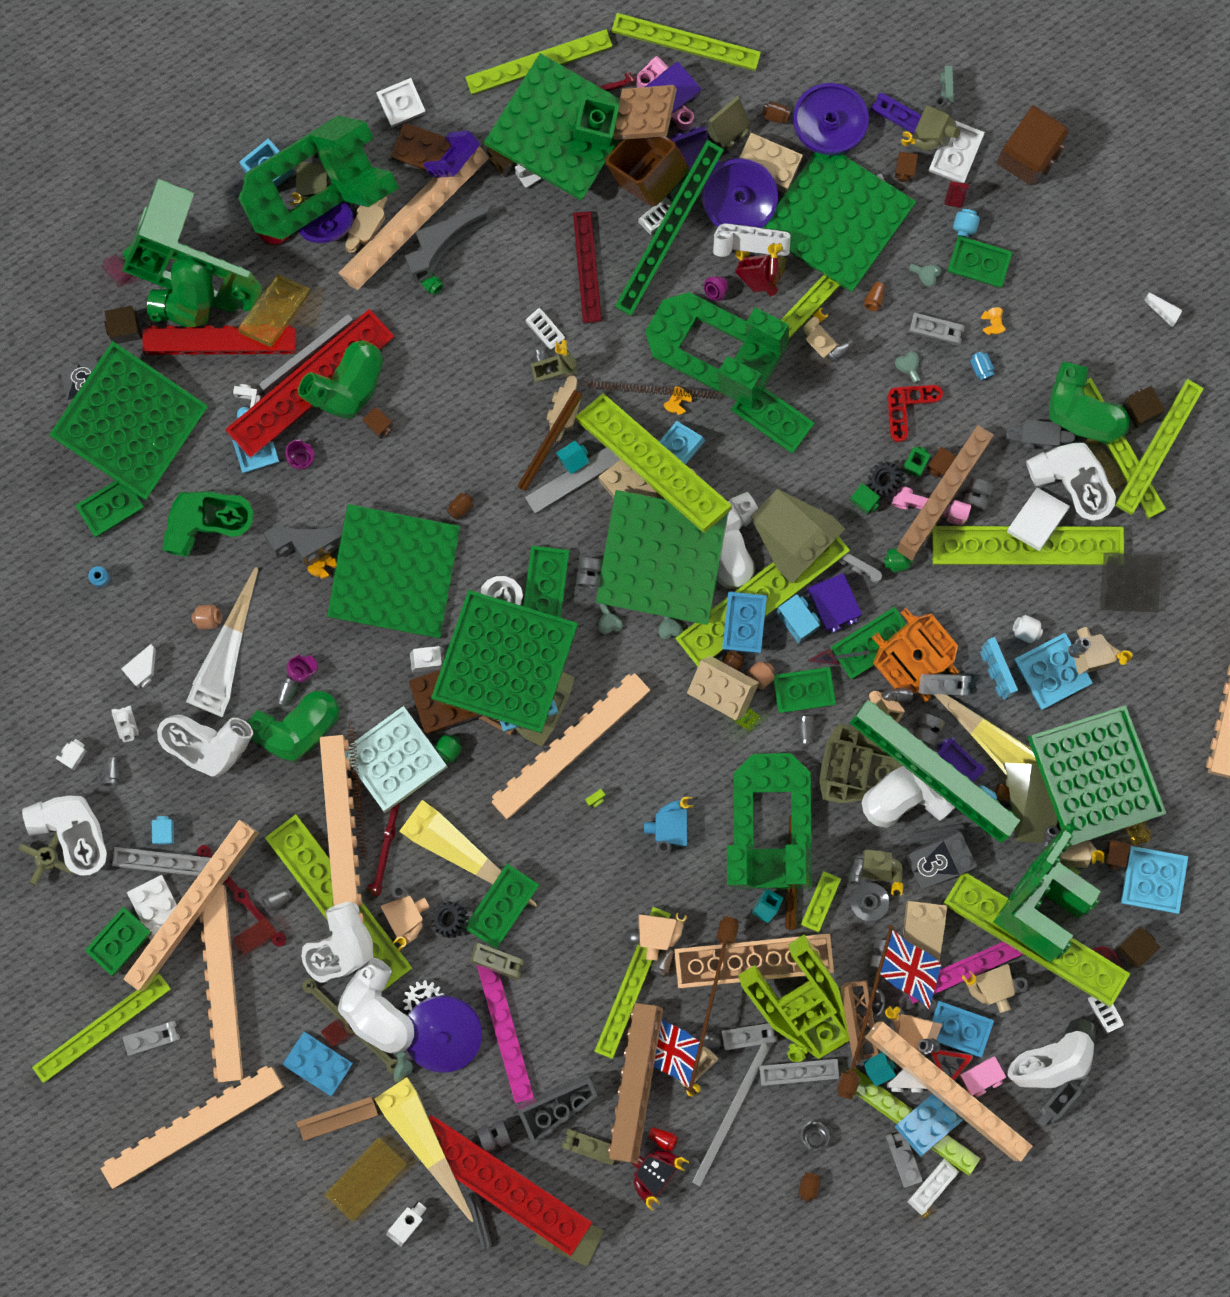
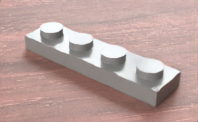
[759,1059,839,1086]

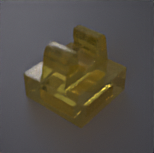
[1126,821,1152,845]

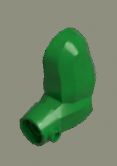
[147,260,214,327]
[298,340,383,419]
[1049,361,1130,445]
[162,491,253,557]
[247,691,340,763]

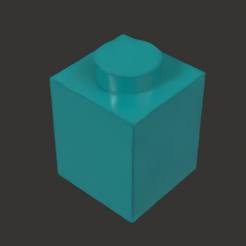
[556,441,589,474]
[751,889,783,923]
[863,1052,896,1086]

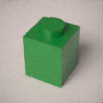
[849,483,880,515]

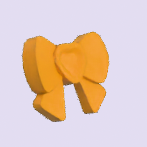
[981,307,1006,335]
[664,386,692,415]
[307,554,336,579]

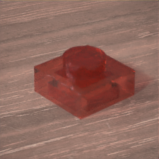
[321,1020,348,1047]

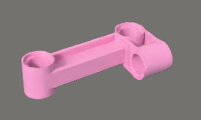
[637,56,694,131]
[892,486,971,526]

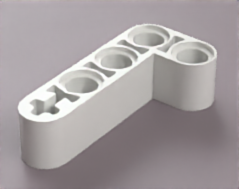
[713,224,790,257]

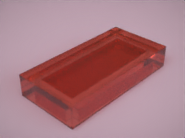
[234,917,277,955]

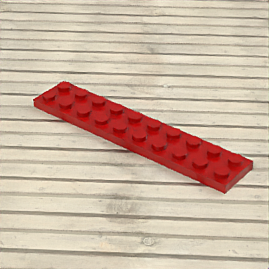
[225,309,394,459]
[409,1115,593,1257]

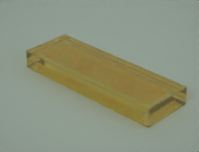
[1083,439,1127,491]

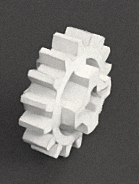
[403,980,444,1015]

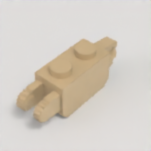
[345,197,388,254]
[547,375,581,443]

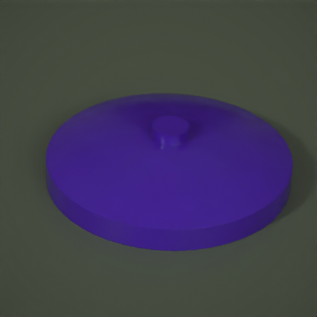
[793,83,869,155]
[702,158,778,228]
[407,995,482,1073]

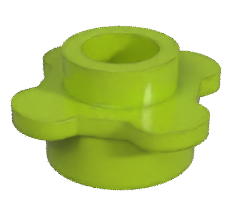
[787,1044,808,1063]

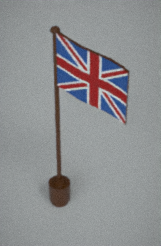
[654,916,739,1092]
[837,925,941,1100]

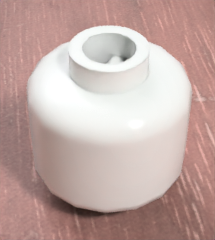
[1013,615,1043,643]

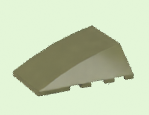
[1003,763,1058,843]

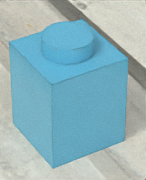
[152,816,174,845]

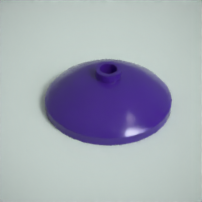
[299,202,354,243]

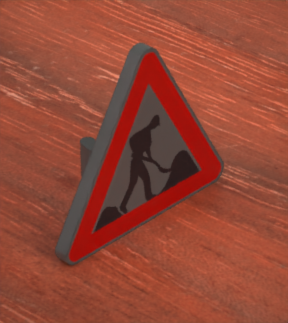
[931,1049,973,1081]

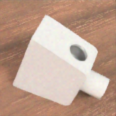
[410,646,446,673]
[386,1201,426,1247]

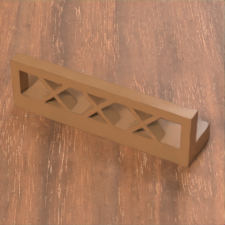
[841,980,880,1063]
[296,1097,378,1141]

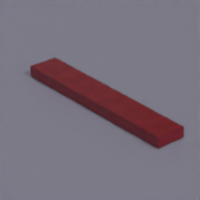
[573,211,602,324]

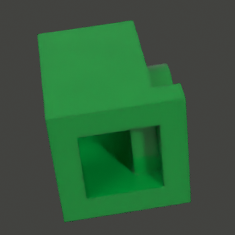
[902,446,931,478]

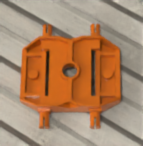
[872,607,960,702]

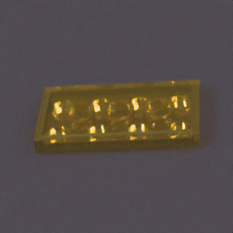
[238,274,311,347]
[325,1137,407,1222]

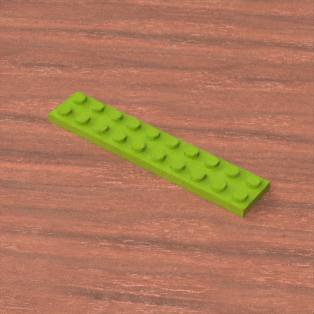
[575,393,732,533]
[932,526,1124,566]
[675,536,850,667]
[265,814,413,992]
[943,872,1130,1007]

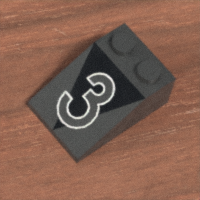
[60,358,98,405]
[904,829,977,889]

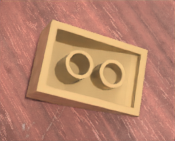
[903,901,947,961]

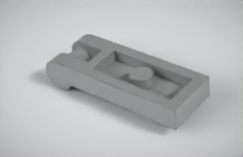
[909,313,965,345]
[837,553,882,583]
[919,674,971,695]
[122,1021,181,1056]
[722,1023,779,1050]
[885,1131,922,1188]

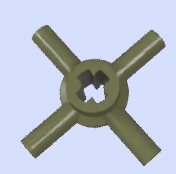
[18,832,72,886]

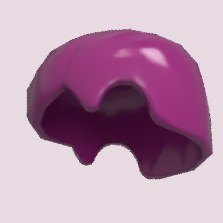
[285,439,315,470]
[286,654,318,683]

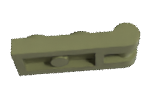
[470,943,524,980]
[561,1129,614,1166]

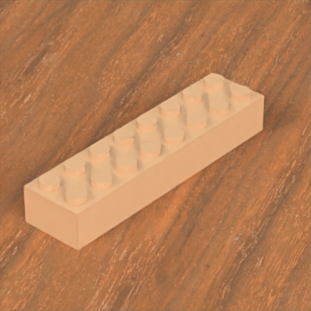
[674,934,834,989]

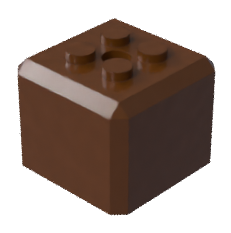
[996,105,1069,186]
[606,136,689,207]

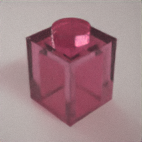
[101,254,132,287]

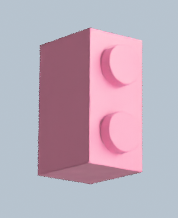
[959,1056,1006,1097]

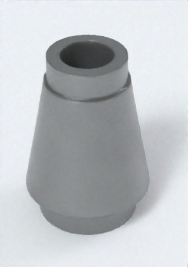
[277,676,299,706]
[797,716,816,743]
[101,757,120,787]
[262,888,292,912]
[650,949,674,978]

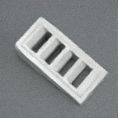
[638,197,672,235]
[1144,293,1182,327]
[526,308,565,350]
[1087,996,1124,1034]

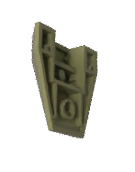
[750,489,845,584]
[819,724,903,803]

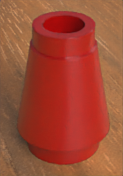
[648,1127,678,1152]

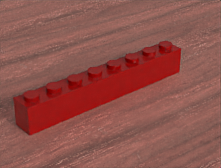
[142,325,296,355]

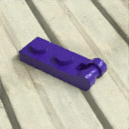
[870,93,922,134]

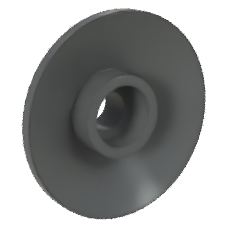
[850,883,889,922]

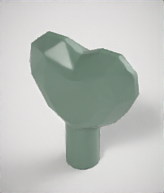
[909,263,941,287]
[895,351,920,383]
[598,604,623,635]
[658,616,683,639]
[393,1052,413,1082]

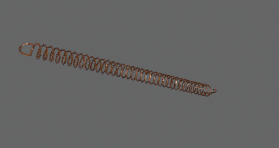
[580,380,723,399]
[347,719,368,865]

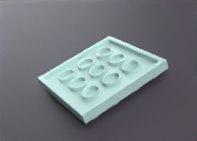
[346,706,448,813]

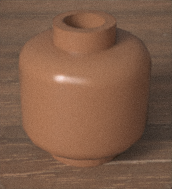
[192,604,222,630]
[747,661,775,689]

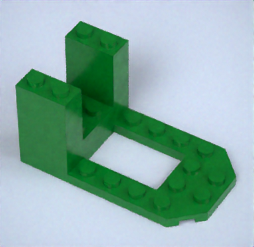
[238,115,399,240]
[122,179,263,313]
[645,292,789,410]
[727,753,812,890]
[993,823,1101,963]

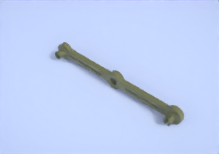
[302,979,398,1074]

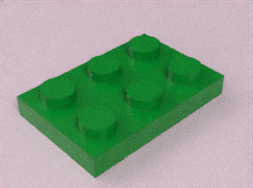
[947,235,1012,289]
[75,481,144,538]
[773,667,836,714]
[85,907,152,977]

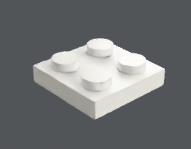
[376,78,426,128]

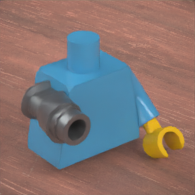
[644,797,694,855]

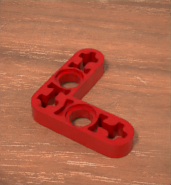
[887,385,943,443]

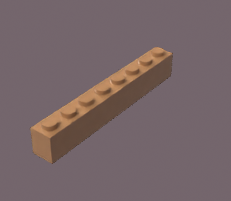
[896,425,994,561]
[608,1003,663,1164]

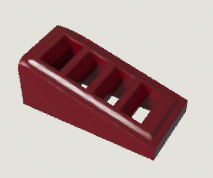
[944,181,969,208]

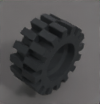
[868,461,905,498]
[431,901,469,938]

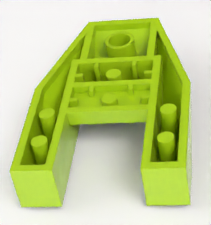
[738,934,850,1059]

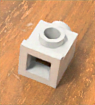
[56,739,87,771]

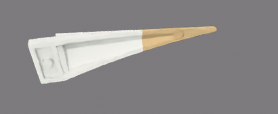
[186,567,258,717]

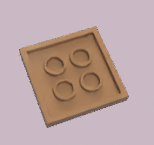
[612,85,677,140]

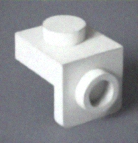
[515,164,541,188]
[233,384,261,408]

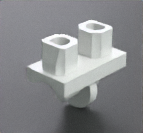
[112,706,139,742]

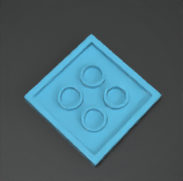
[1014,633,1092,710]
[980,637,1018,700]
[1120,846,1188,914]

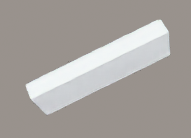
[907,1159,959,1215]

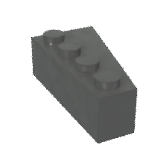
[516,1074,597,1146]

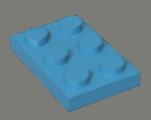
[722,592,767,654]
[931,1001,994,1058]
[282,1032,353,1097]
[895,1094,963,1156]

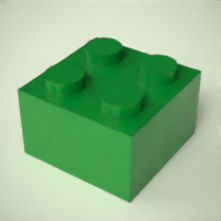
[572,95,620,147]

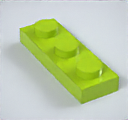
[801,871,841,933]

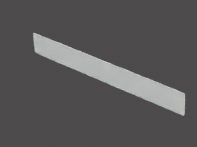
[692,1043,770,1186]

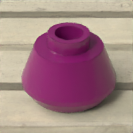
[704,276,728,301]

